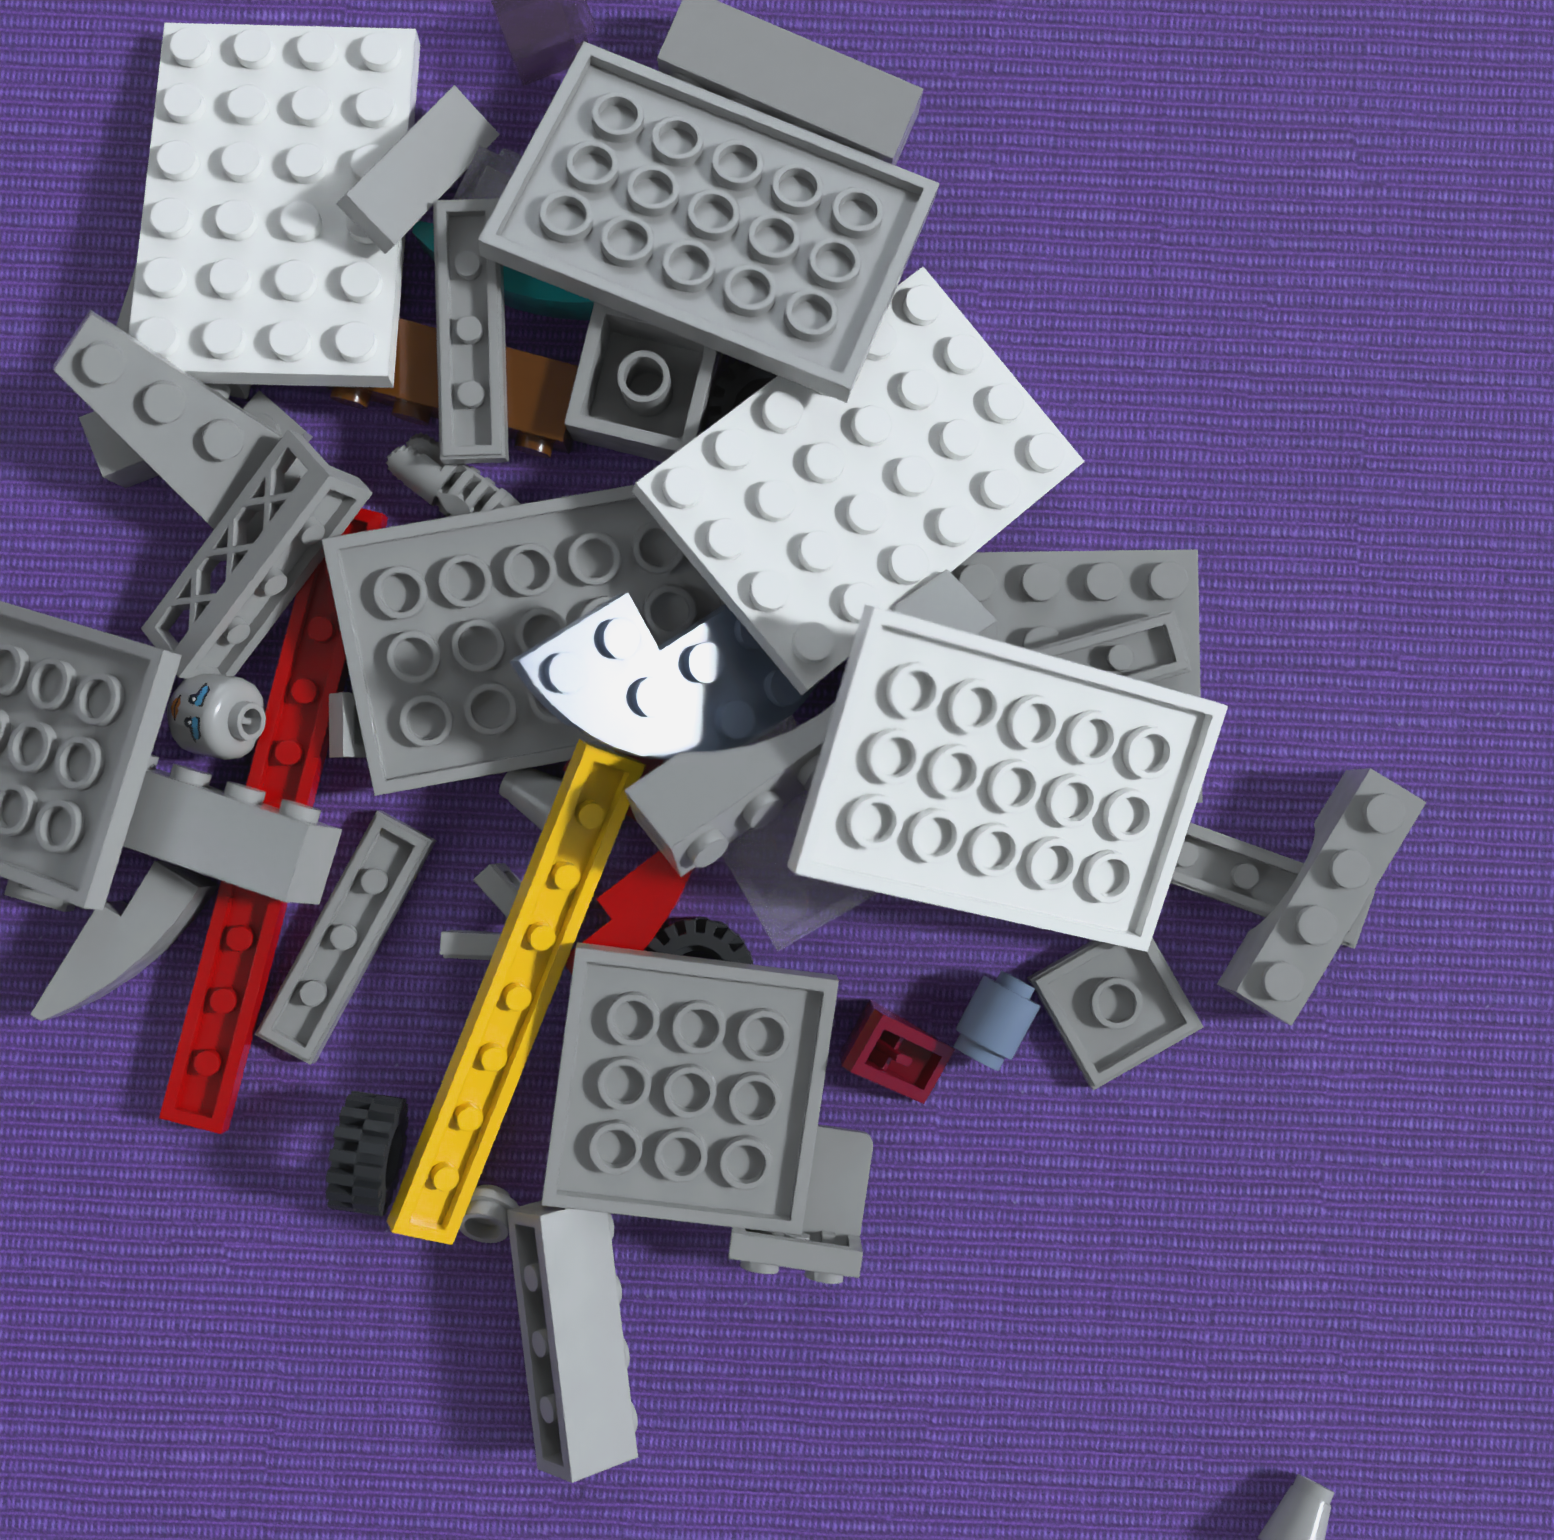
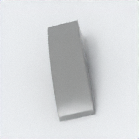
[30,860,219,1021]

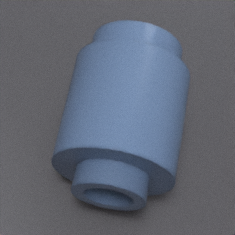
[954,970,1041,1071]

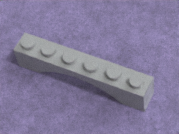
[624,569,997,877]

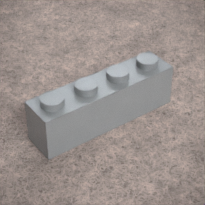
[657,0,923,166]
[123,754,342,904]
[506,1201,638,1483]

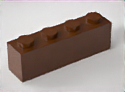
[326,318,579,458]

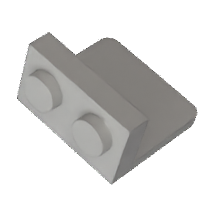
[728,1124,873,1284]

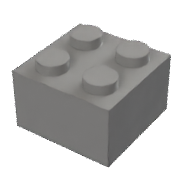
[564,302,723,462]

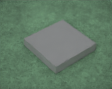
[1027,938,1203,1090]

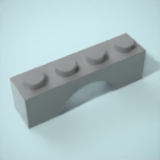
[1217,768,1426,1026]

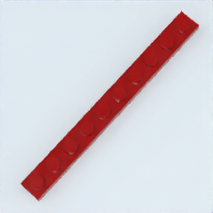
[159,508,388,1134]

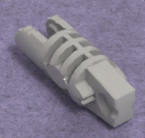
[386,432,521,517]

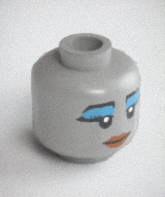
[167,673,266,760]

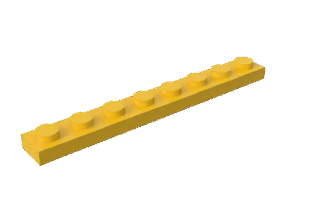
[387,739,645,1245]

